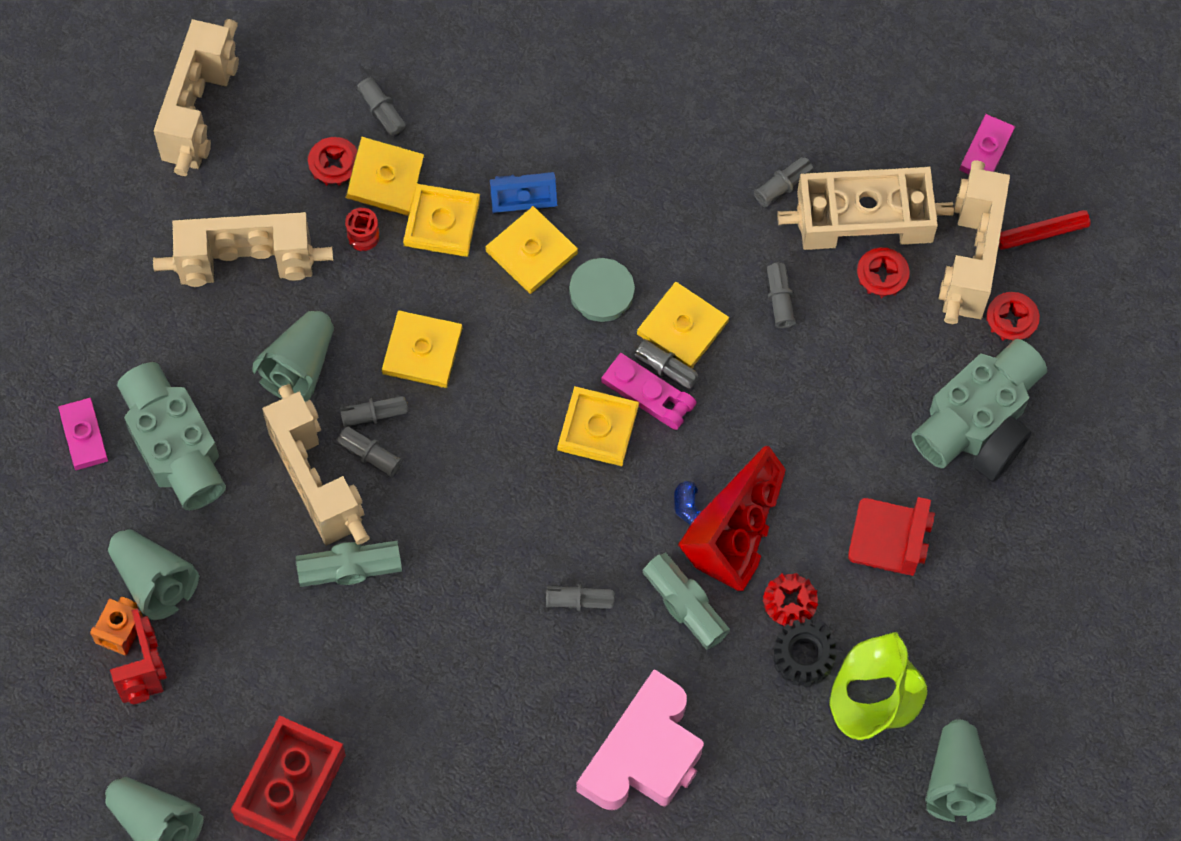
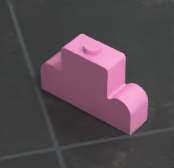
[576,669,704,810]

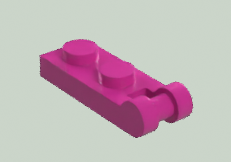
[601,352,697,430]

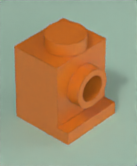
[90,597,143,656]

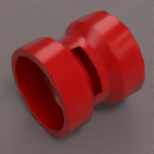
[345,208,379,251]

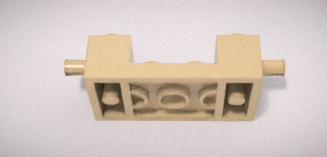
[154,19,239,176]
[939,161,1010,324]
[778,167,954,250]
[153,212,333,287]
[262,384,369,546]

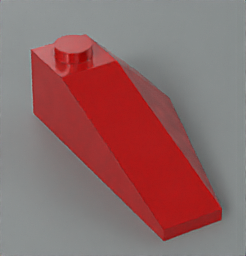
[678,446,786,591]

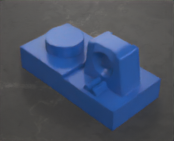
[490,172,557,213]

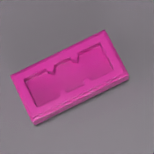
[960,114,1015,174]
[58,397,108,470]

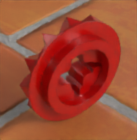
[308,137,358,186]
[856,248,909,298]
[986,292,1040,341]
[763,573,818,626]

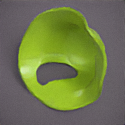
[830,632,927,740]

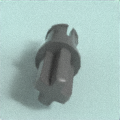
[357,77,406,135]
[754,157,814,208]
[767,262,796,328]
[635,339,698,388]
[340,396,408,428]
[337,427,403,477]
[546,584,615,611]

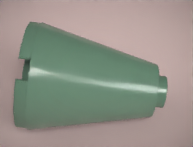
[252,311,334,402]
[108,529,199,620]
[925,720,997,822]
[105,777,204,841]

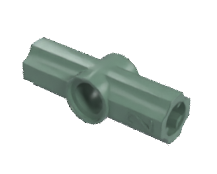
[296,541,402,587]
[643,552,730,650]

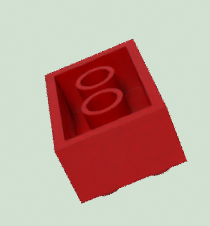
[231,715,346,841]

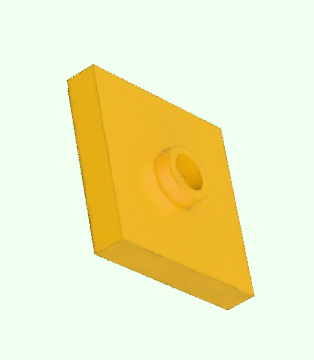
[345,137,424,216]
[403,184,480,257]
[486,206,578,294]
[637,282,729,368]
[382,310,462,388]
[557,386,639,466]

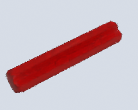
[998,210,1091,250]

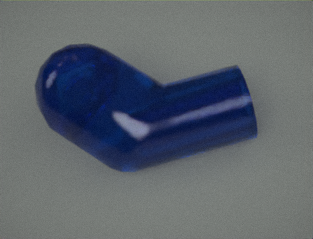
[674,481,701,525]

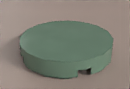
[569,258,635,322]

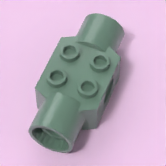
[911,339,1047,468]
[117,362,226,510]

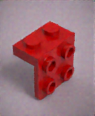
[848,497,935,576]
[110,608,167,704]

